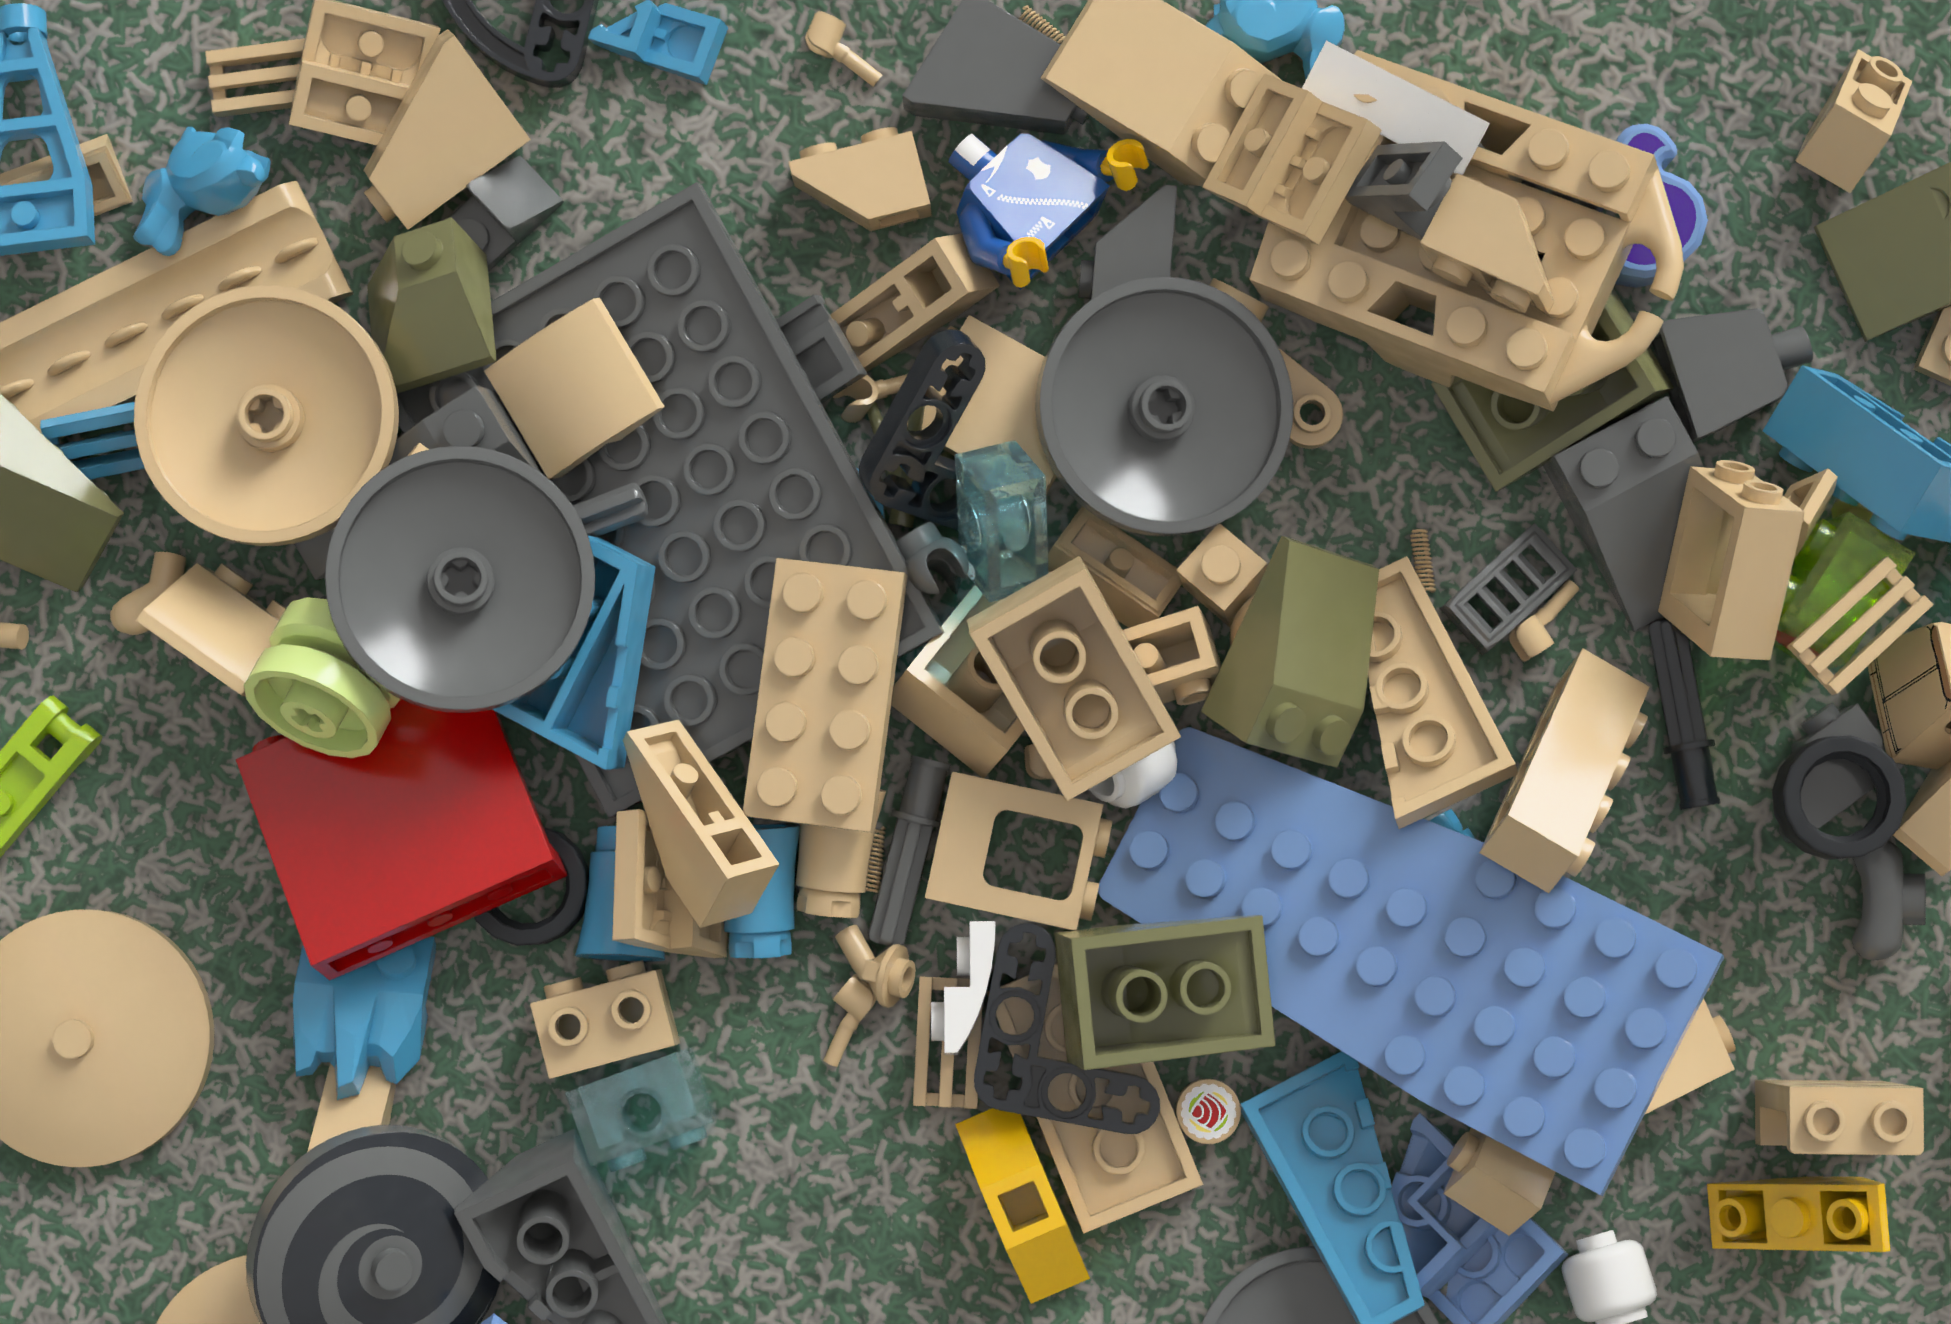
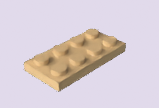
[743,558,908,833]
[987,963,1203,1234]

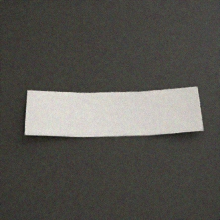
[1302,41,1490,175]

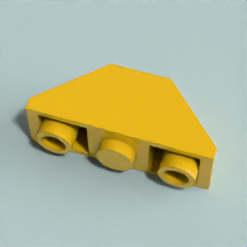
[955,1108,1090,1304]
[1707,1176,1890,1252]

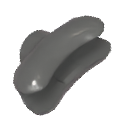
[895,521,969,604]
[1852,841,1926,960]

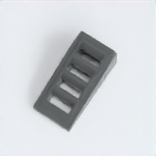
[1439,523,1577,655]

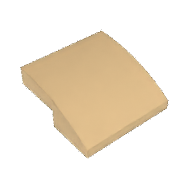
[289,0,440,145]
[1202,74,1382,245]
[484,298,665,480]
[612,809,727,958]

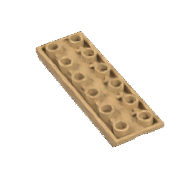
[0,181,353,440]

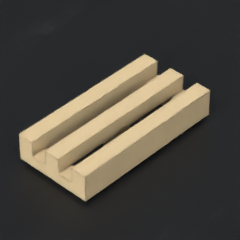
[205,38,305,117]
[1787,556,1934,695]
[913,976,982,1109]

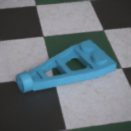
[0,3,95,256]

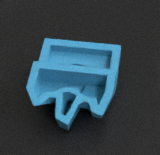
[293,937,436,1100]

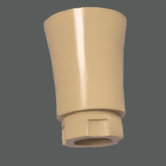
[795,789,886,918]

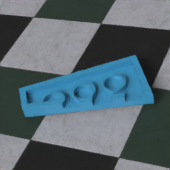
[1240,1051,1425,1324]

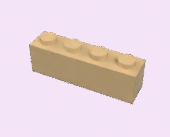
[1479,648,1649,893]

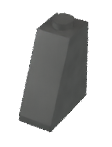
[902,0,1090,135]

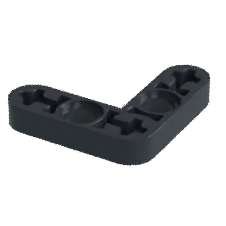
[859,329,1027,541]
[974,923,1160,1134]

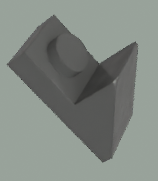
[1345,141,1463,240]
[447,155,564,272]

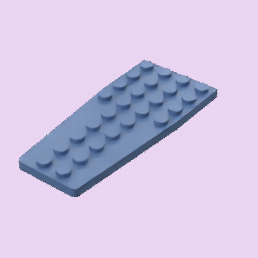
[1098,727,1724,1196]

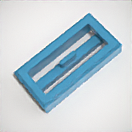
[40,402,145,480]

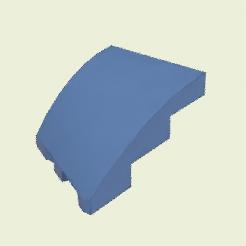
[1391,1113,1569,1324]

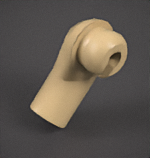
[110,552,186,635]

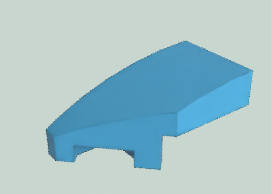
[588,0,728,85]

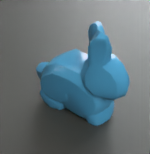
[1205,0,1345,80]
[133,127,271,256]

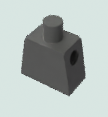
[1652,308,1813,444]

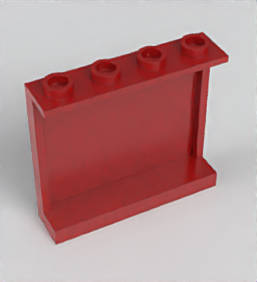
[235,699,567,981]

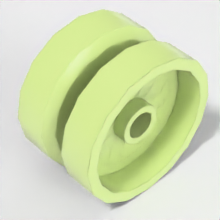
[244,597,400,758]

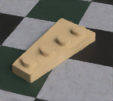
[1368,556,1518,829]

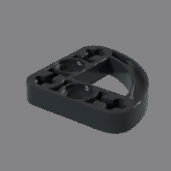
[443,0,599,88]

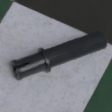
[1648,619,1720,810]

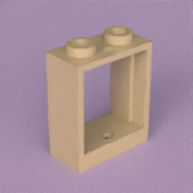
[1658,460,1805,660]

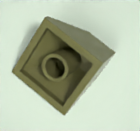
[367,217,497,394]

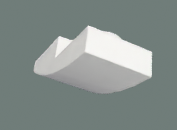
[931,921,995,1055]

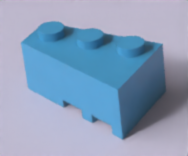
[1763,365,1951,543]
[492,536,656,770]

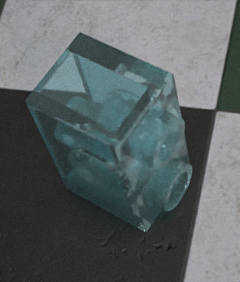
[955,440,1048,602]
[565,1046,718,1172]

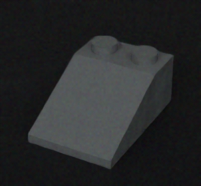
[1543,396,1704,632]

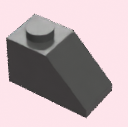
[1078,185,1177,300]
[1779,703,1904,843]

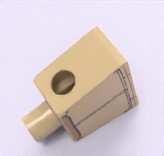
[1868,622,1951,770]

